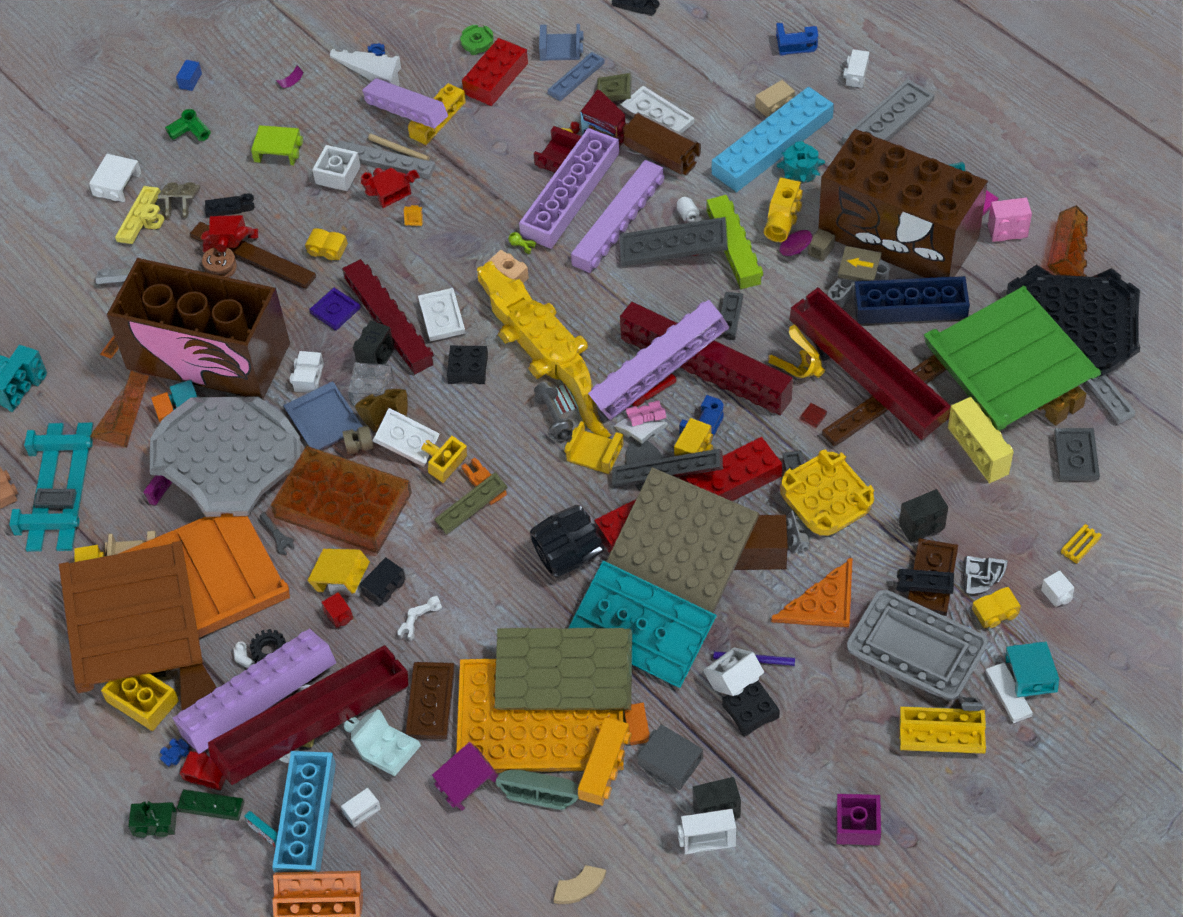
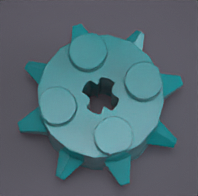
[777,141,825,182]

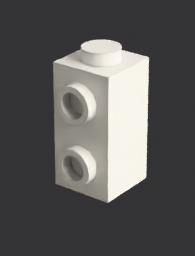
[843,49,869,88]

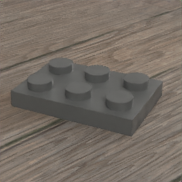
[1054,428,1100,480]

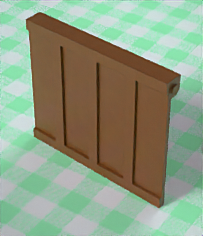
[59,541,203,694]

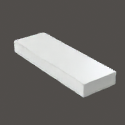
[985,663,1033,723]

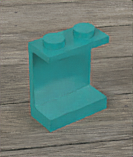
[1005,641,1059,697]

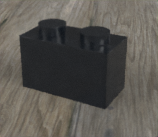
[359,557,406,607]

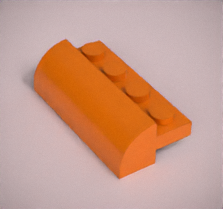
[273,871,363,917]

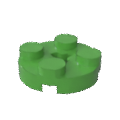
[460,25,494,55]

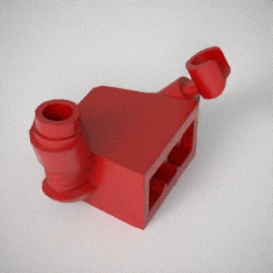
[361,168,420,208]
[200,215,258,253]

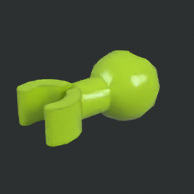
[508,232,536,254]

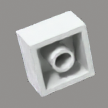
[312,145,360,191]
[703,647,765,696]

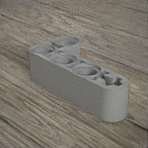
[827,259,890,308]

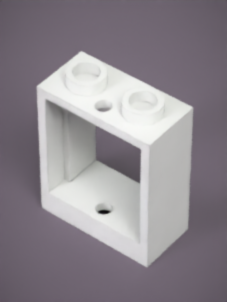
[678,809,736,854]

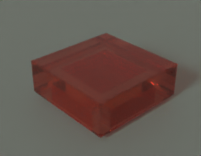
[801,403,827,428]

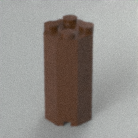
[623,112,701,175]

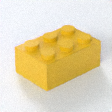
[101,674,179,731]

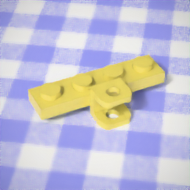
[115,186,165,244]

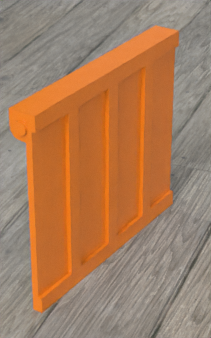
[118,513,290,638]

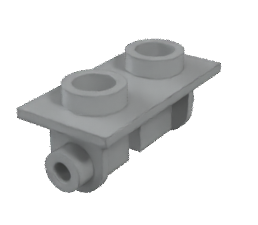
[786,510,810,554]

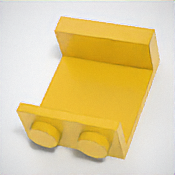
[564,421,624,474]
[307,549,370,594]

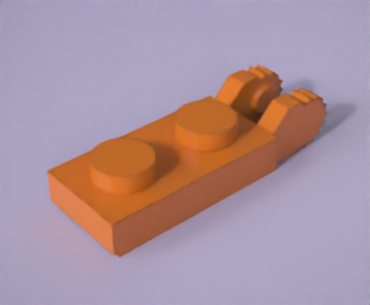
[461,457,507,505]

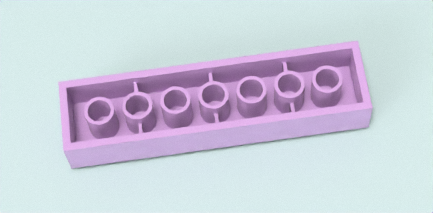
[519,128,619,249]
[588,300,729,421]
[172,628,336,754]

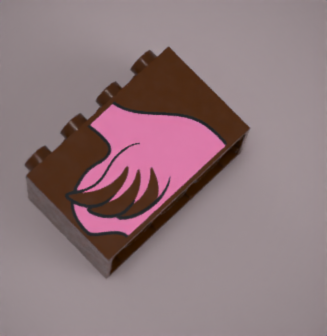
[107,258,290,400]

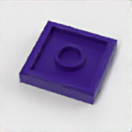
[309,287,361,331]

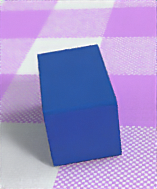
[176,60,202,91]

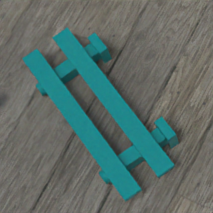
[9,422,94,552]

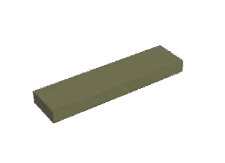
[434,472,508,535]

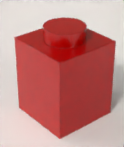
[321,592,353,629]

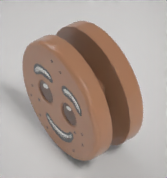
[202,248,237,277]

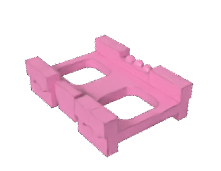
[626,400,666,426]

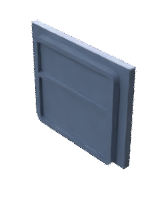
[283,381,363,454]

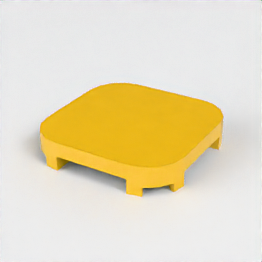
[780,449,874,536]

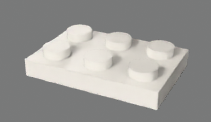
[418,288,465,342]
[373,408,439,467]

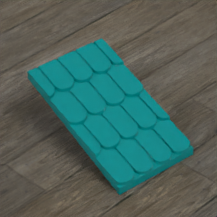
[568,560,717,688]

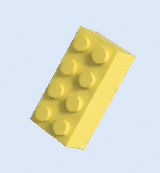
[948,397,1014,484]

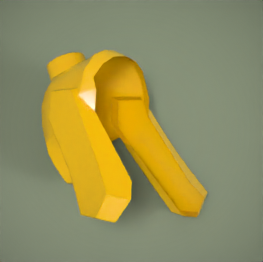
[768,324,825,378]

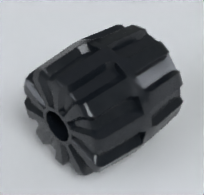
[530,505,604,577]

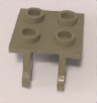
[158,182,200,218]

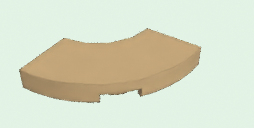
[554,865,606,904]

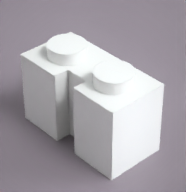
[290,351,324,393]

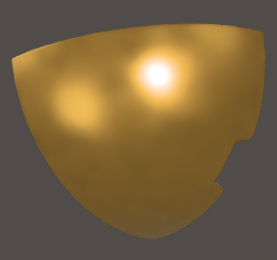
[355,389,408,433]

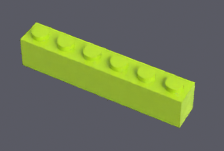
[706,194,763,290]

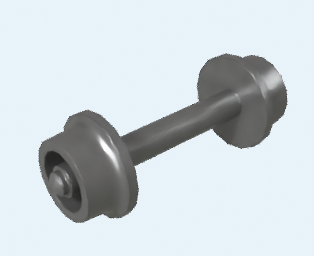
[534,382,573,441]

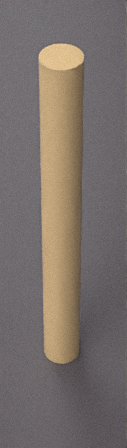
[368,134,430,161]

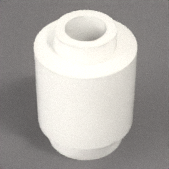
[677,197,699,223]

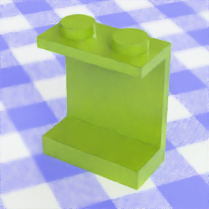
[251,125,303,166]

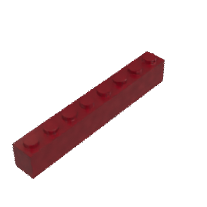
[342,259,434,375]

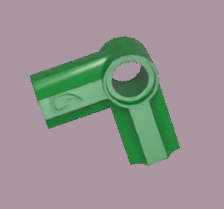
[165,109,211,142]

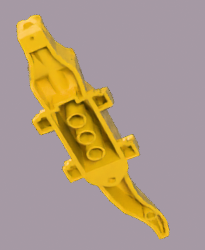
[477,261,612,438]

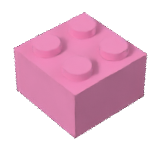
[988,197,1032,242]

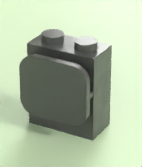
[637,724,703,790]

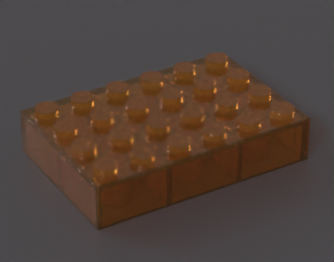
[271,446,412,554]

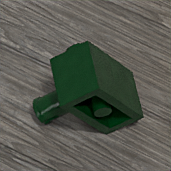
[128,801,177,838]

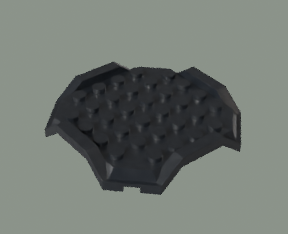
[1007,264,1141,380]

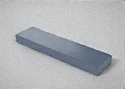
[547,52,605,101]

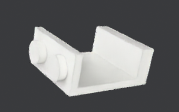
[89,154,141,202]

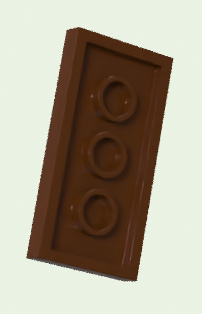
[908,538,959,616]
[406,662,455,740]

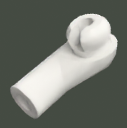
[233,642,255,669]

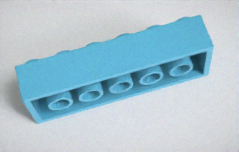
[272,751,336,873]

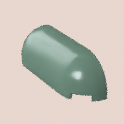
[496,770,579,810]

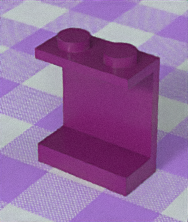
[432,742,499,811]

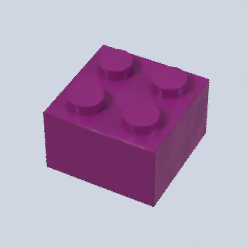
[836,794,881,845]

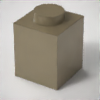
[808,229,835,261]

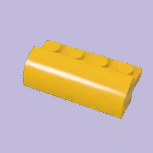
[899,706,986,754]

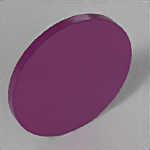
[779,230,812,256]

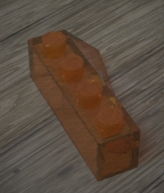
[1047,205,1088,277]
[90,371,149,448]

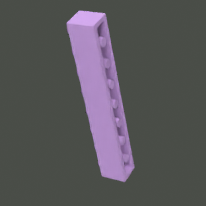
[571,160,665,273]

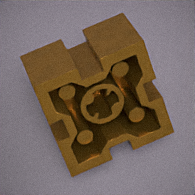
[1037,386,1087,426]

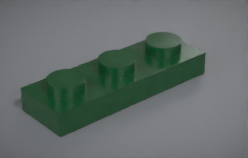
[177,789,245,821]

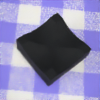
[447,345,488,384]
[722,680,780,737]

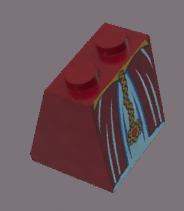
[580,89,626,147]

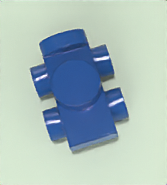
[367,43,385,56]
[160,738,190,767]

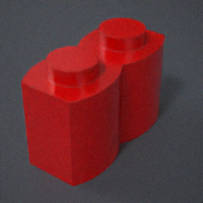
[180,751,226,790]

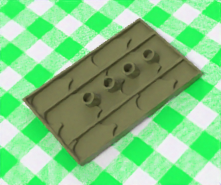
[495,628,632,710]

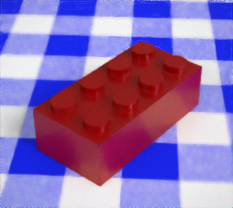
[462,38,528,106]

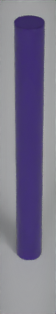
[713,651,795,666]

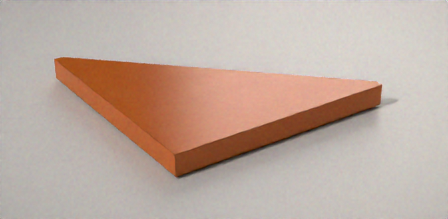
[771,558,853,628]

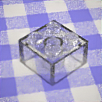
[348,362,394,406]

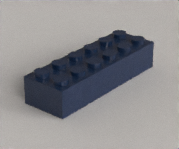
[853,276,970,324]

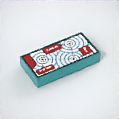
[244,811,278,848]

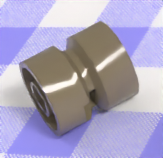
[342,425,374,455]

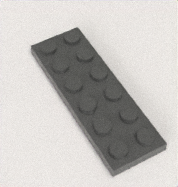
[620,217,728,267]

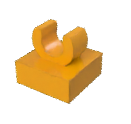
[404,205,423,226]

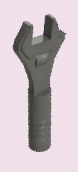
[259,512,294,555]

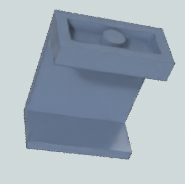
[539,24,584,61]

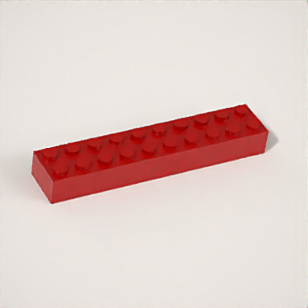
[594,437,782,554]

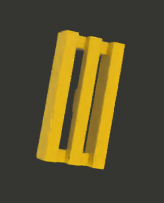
[1061,524,1102,564]

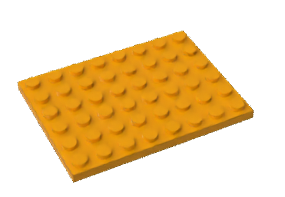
[456,659,624,773]

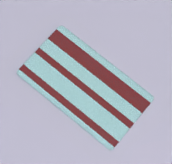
[554,384,578,414]

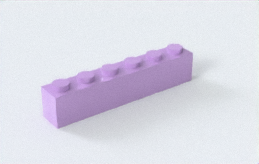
[362,78,448,128]

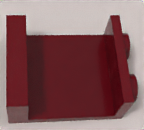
[533,126,582,173]

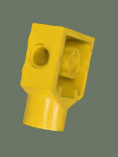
[764,177,803,242]

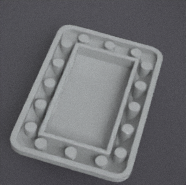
[847,590,988,700]

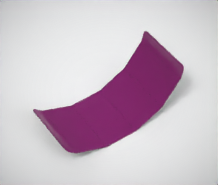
[276,65,304,88]

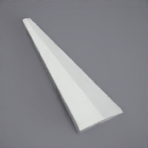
[330,49,401,86]

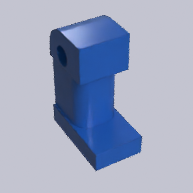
[776,23,818,56]
[679,395,724,437]

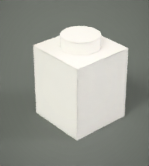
[1041,571,1075,607]

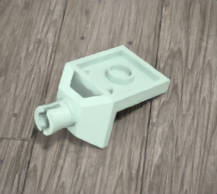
[344,709,421,776]

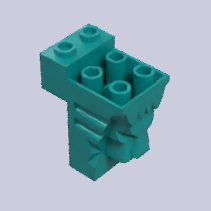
[0,344,47,412]

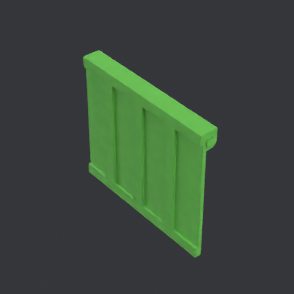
[924,286,1101,431]

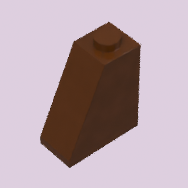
[180,663,217,710]

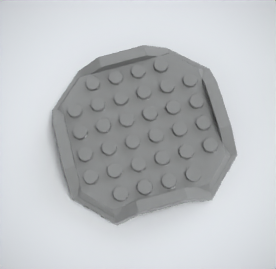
[150,397,301,517]

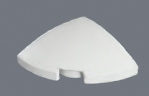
[614,418,668,444]

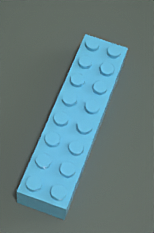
[712,86,834,193]

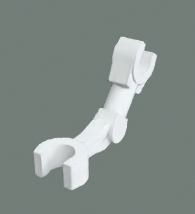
[398,596,442,641]

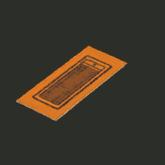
[100,336,119,359]

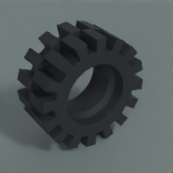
[250,629,286,663]

